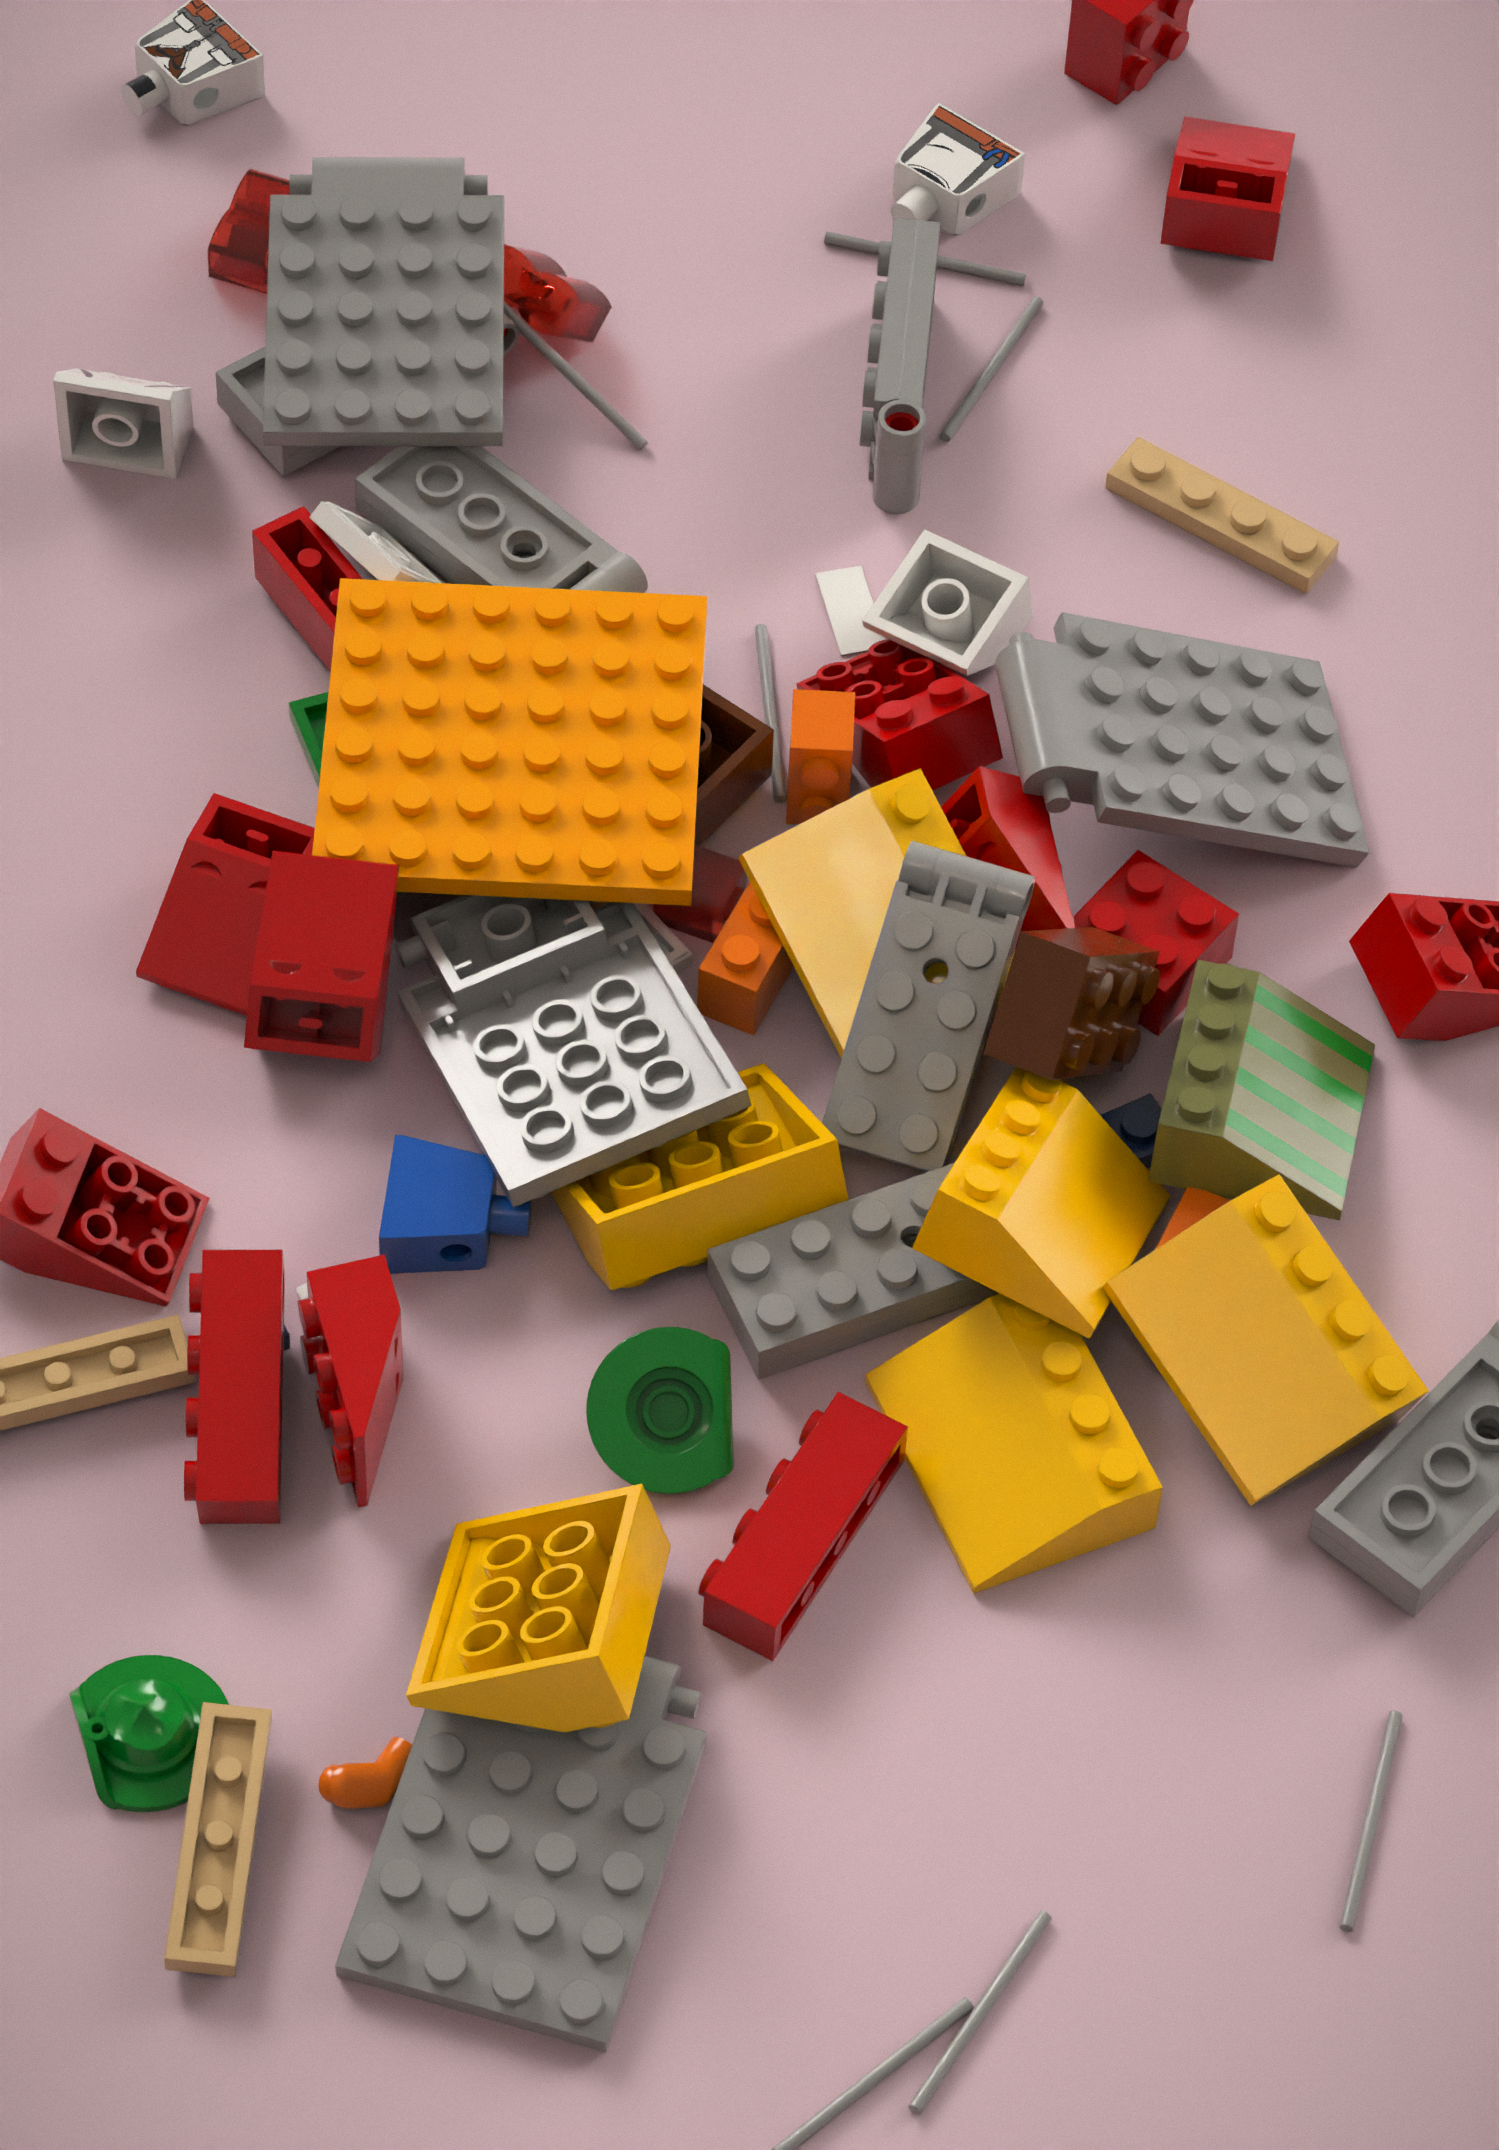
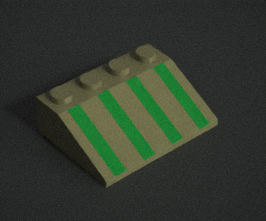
[1148,960,1375,1221]

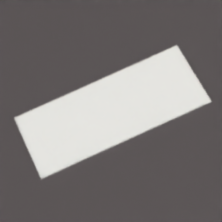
[815,566,885,655]

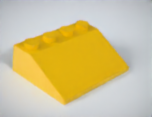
[738,768,1015,1059]
[551,1063,848,1291]
[912,1067,1171,1339]
[1102,1174,1429,1506]
[865,1294,1163,1594]
[406,1484,671,1732]

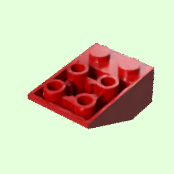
[1160,116,1296,261]
[796,639,1003,791]
[941,766,1075,950]
[136,793,315,1016]
[244,851,400,1062]
[1349,893,1499,1041]
[0,1108,209,1307]
[298,1254,403,1507]

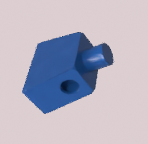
[379,1135,532,1274]

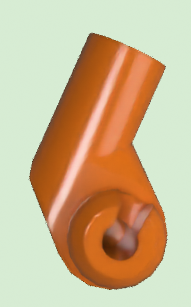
[318,1737,412,1809]

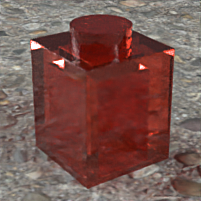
[653,844,747,943]

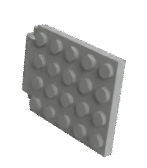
[263,157,505,446]
[995,612,1369,867]
[395,895,751,1208]
[335,1656,706,2052]

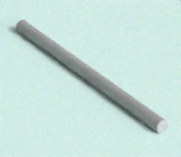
[824,231,1027,285]
[940,296,1043,442]
[504,301,648,450]
[755,624,786,803]
[1339,1711,1402,1932]
[908,1911,1052,2115]
[772,1997,973,2150]

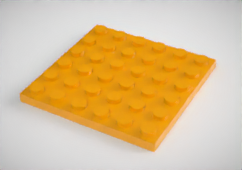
[312,578,707,906]

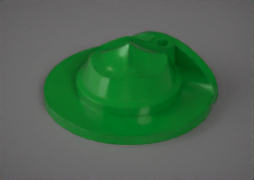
[586,1327,734,1494]
[69,1655,229,1812]

